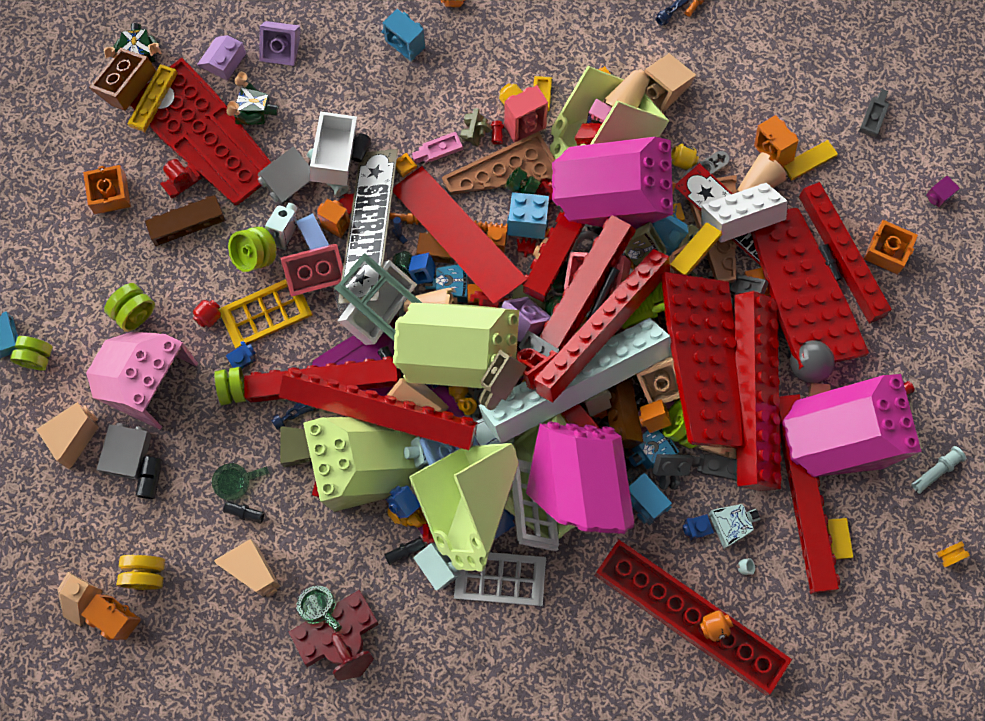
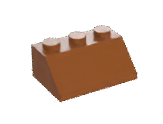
[89,48,156,111]

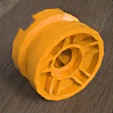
[936,541,970,568]

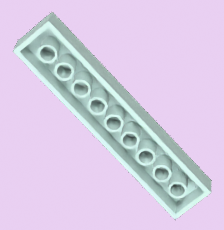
[479,318,672,444]

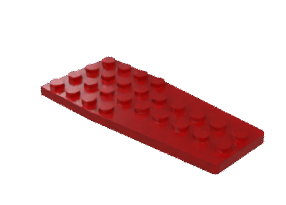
[130,58,271,206]
[751,208,869,369]
[661,272,743,448]

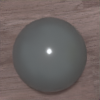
[790,340,835,384]

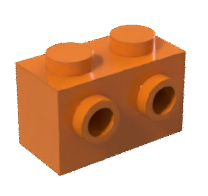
[317,199,350,238]

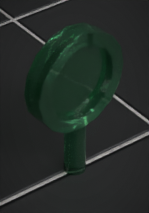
[211,463,269,501]
[296,585,342,632]

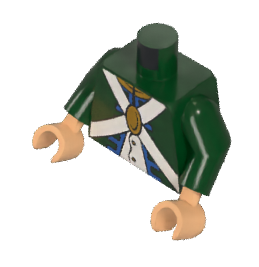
[104,23,161,63]
[227,72,279,126]

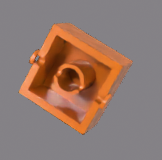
[754,115,799,167]
[83,165,131,214]
[863,220,918,275]
[81,594,142,641]

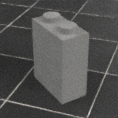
[257,146,310,204]
[96,423,152,480]

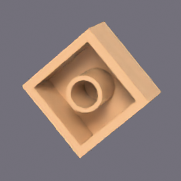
[636,356,680,403]

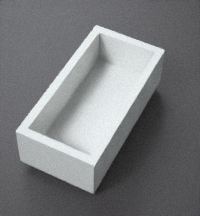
[310,112,357,186]
[701,183,787,242]
[338,260,417,345]

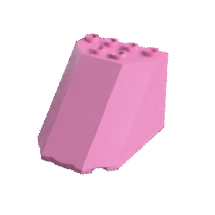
[86,332,198,430]

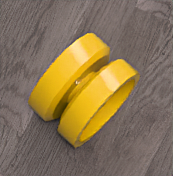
[116,555,165,590]

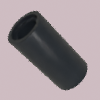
[135,456,163,499]

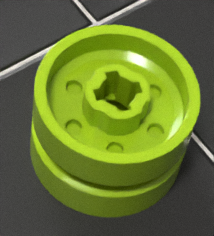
[10,336,53,371]
[214,367,246,406]

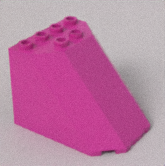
[552,137,673,230]
[782,374,922,477]
[526,421,634,534]

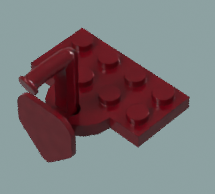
[289,589,379,681]

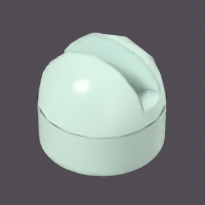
[738,558,755,575]

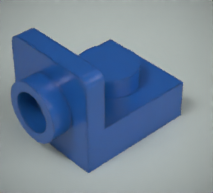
[225,340,256,369]
[682,514,714,541]

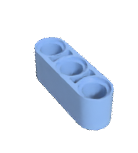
[296,213,329,250]

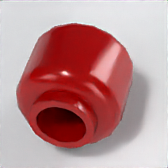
[193,300,221,328]

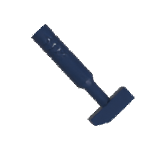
[392,217,408,244]

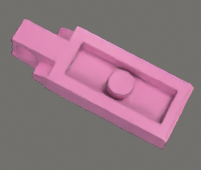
[412,132,463,164]

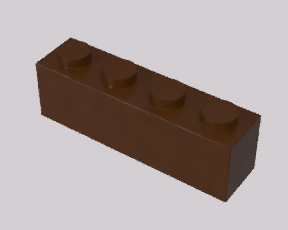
[145,195,226,246]
[607,377,644,449]

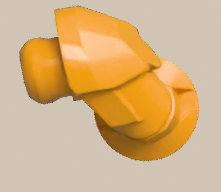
[448,386,477,415]
[387,507,427,528]

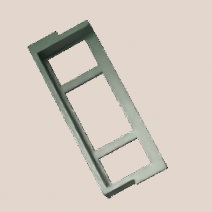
[334,253,422,340]

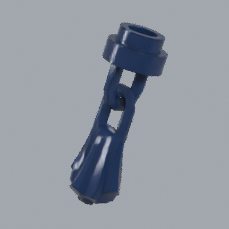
[655,0,690,26]
[271,403,315,430]

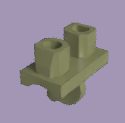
[460,108,492,146]

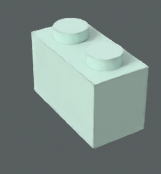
[413,543,461,591]

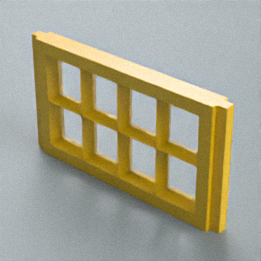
[219,279,312,349]

